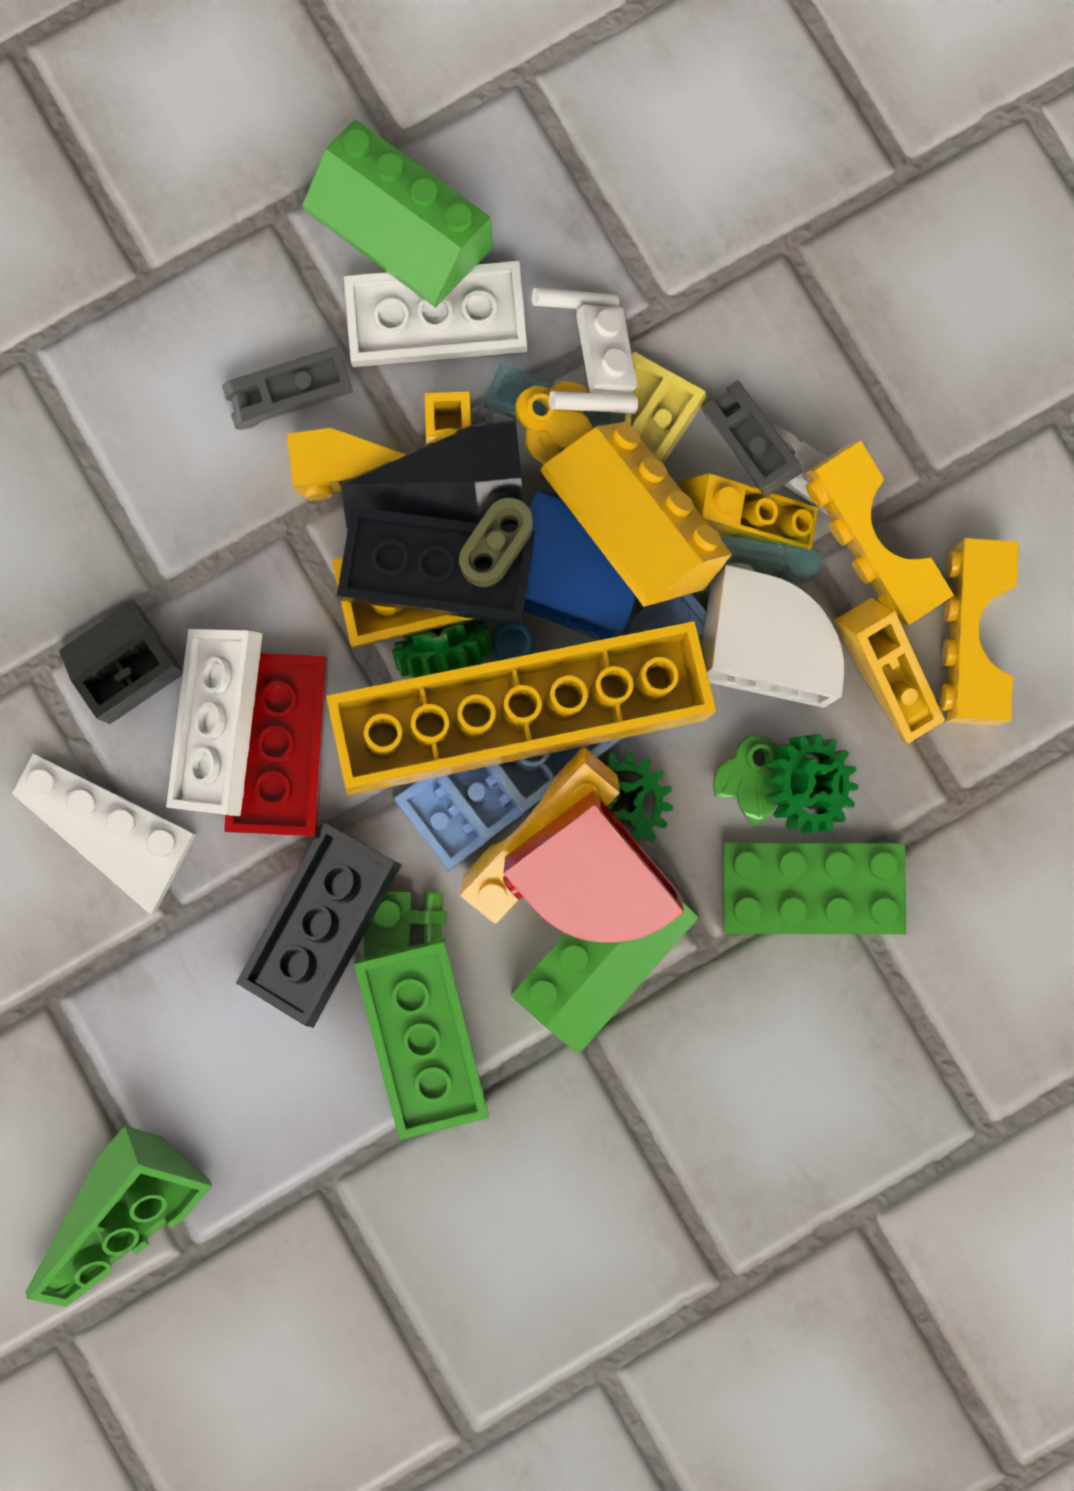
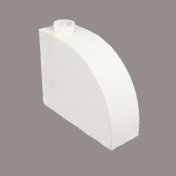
[702,563,844,708]

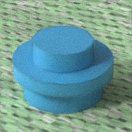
[491,623,536,661]

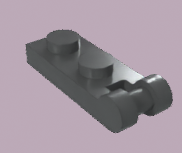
[222,346,353,430]
[701,380,803,497]

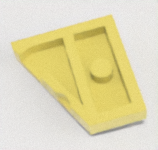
[624,352,707,464]

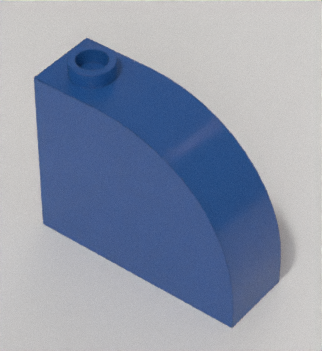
[524,491,636,640]

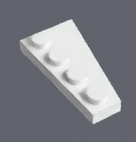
[12,754,196,915]

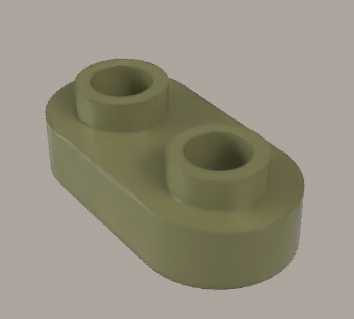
[459,498,533,587]

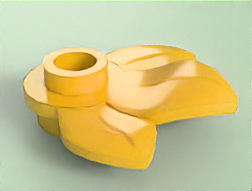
[515,381,593,464]

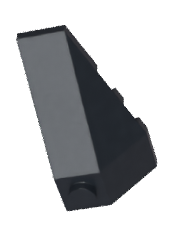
[340,420,524,529]

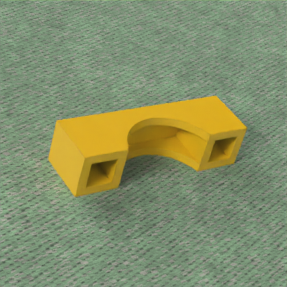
[803,440,954,625]
[940,538,1019,726]
[460,746,620,924]

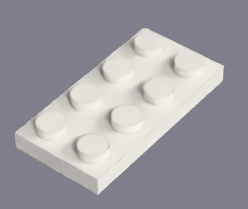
[344,261,527,367]
[166,629,263,816]

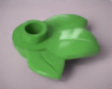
[713,734,780,825]

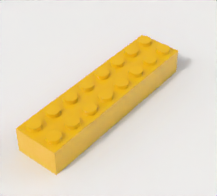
[326,621,716,796]

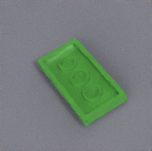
[722,843,906,935]
[354,938,489,1140]

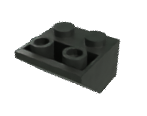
[59,600,183,724]

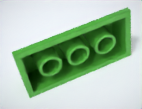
[303,119,493,308]
[511,901,699,1054]

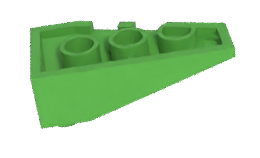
[25,1125,212,1307]

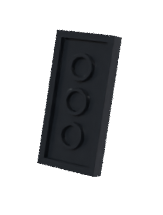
[337,506,535,625]
[236,822,402,1028]

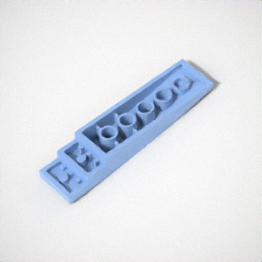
[394,594,706,872]

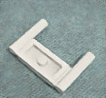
[531,288,638,414]

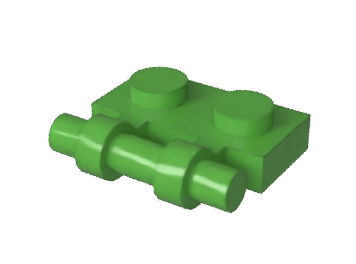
[364,891,447,958]

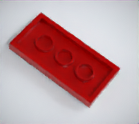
[224,653,328,837]

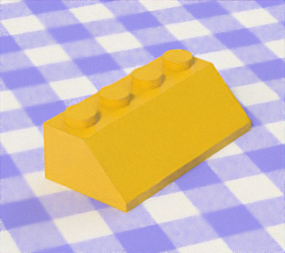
[540,421,732,607]

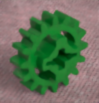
[392,620,493,678]
[763,734,858,833]
[607,752,673,844]

